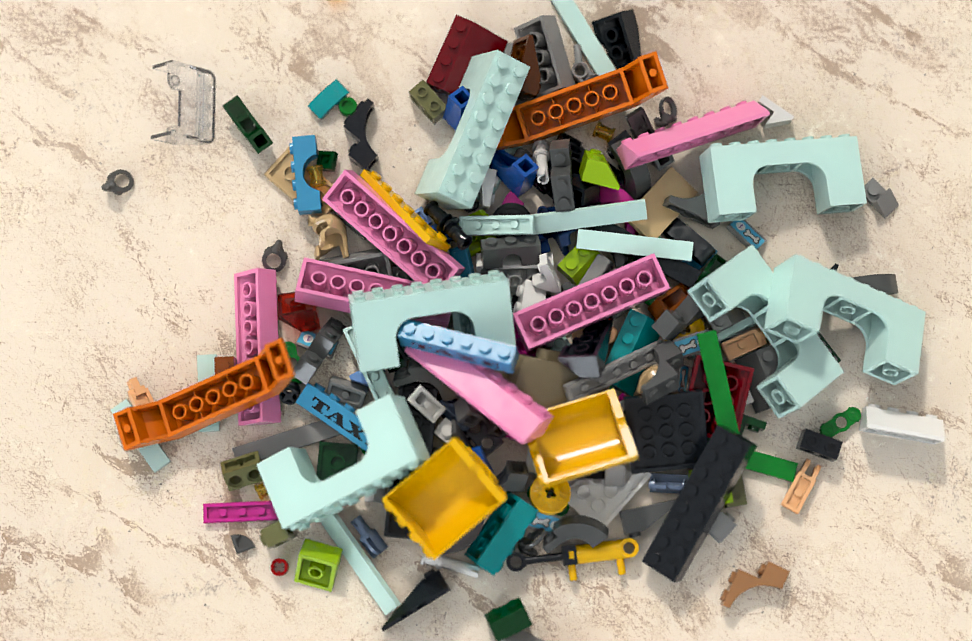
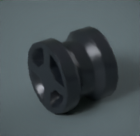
[279,381,301,405]

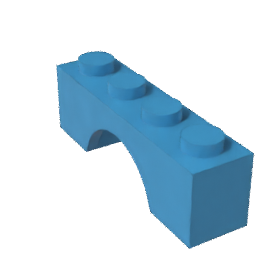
[289,135,322,215]

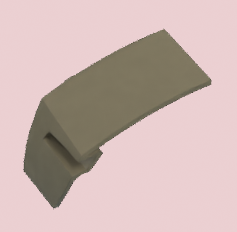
[493,347,610,409]

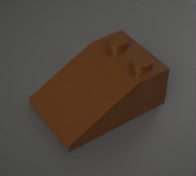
[510,34,541,100]

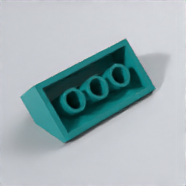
[605,308,660,396]
[464,491,538,576]

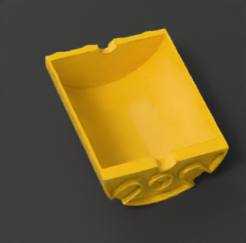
[527,389,638,487]
[382,437,507,560]

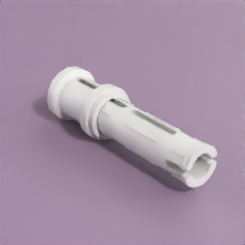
[532,140,550,184]
[420,553,480,578]

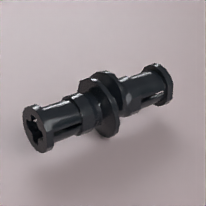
[423,201,473,250]

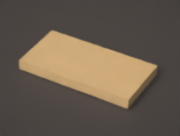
[264,147,333,217]
[628,166,698,238]

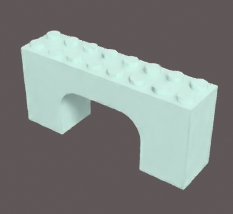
[415,50,530,210]
[699,134,867,223]
[687,244,844,419]
[764,254,926,385]
[348,270,516,373]
[256,394,430,531]

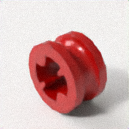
[270,558,289,576]

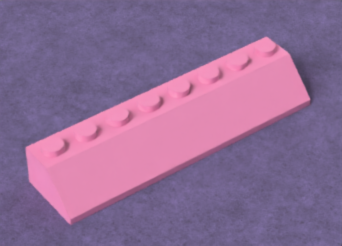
[616,100,770,170]
[322,170,465,284]
[512,253,670,353]
[295,257,451,329]
[234,268,281,426]
[404,325,553,445]

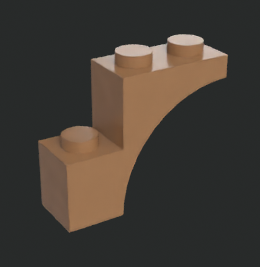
[720,561,790,608]

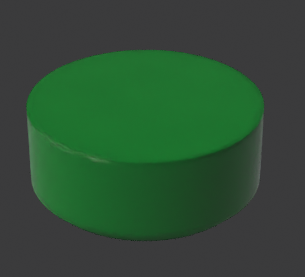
[338,97,357,117]

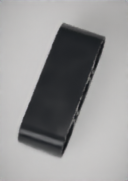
[663,217,716,266]

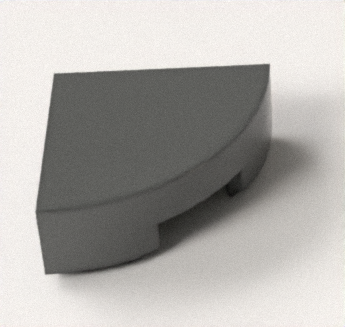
[230,534,256,554]

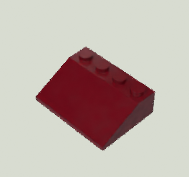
[426,14,508,96]
[687,354,754,438]

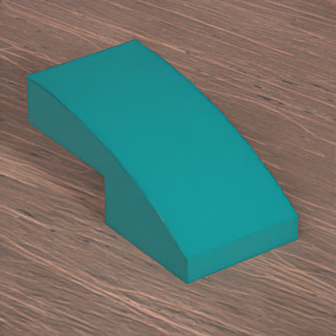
[308,79,350,119]

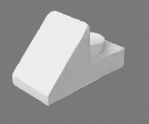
[758,96,794,129]
[532,253,561,294]
[407,385,446,424]

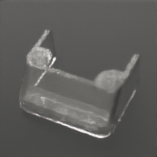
[151,60,216,145]

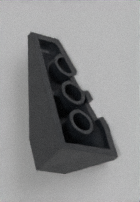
[592,9,641,70]
[381,569,451,631]

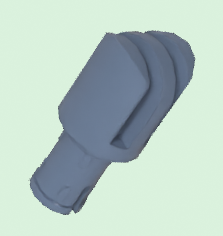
[351,515,388,558]

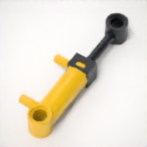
[506,538,639,581]

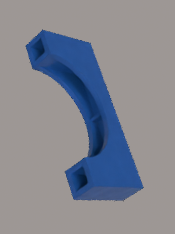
[443,86,539,198]

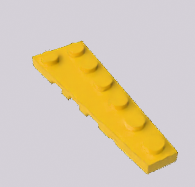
[360,169,451,252]

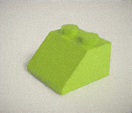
[579,149,620,190]
[557,246,600,286]
[294,538,343,592]

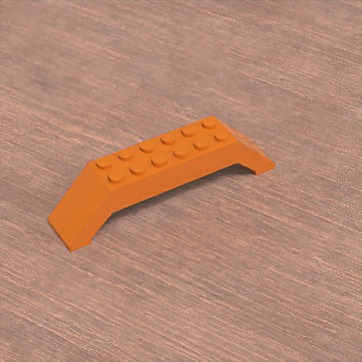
[496,51,669,151]
[113,338,295,451]

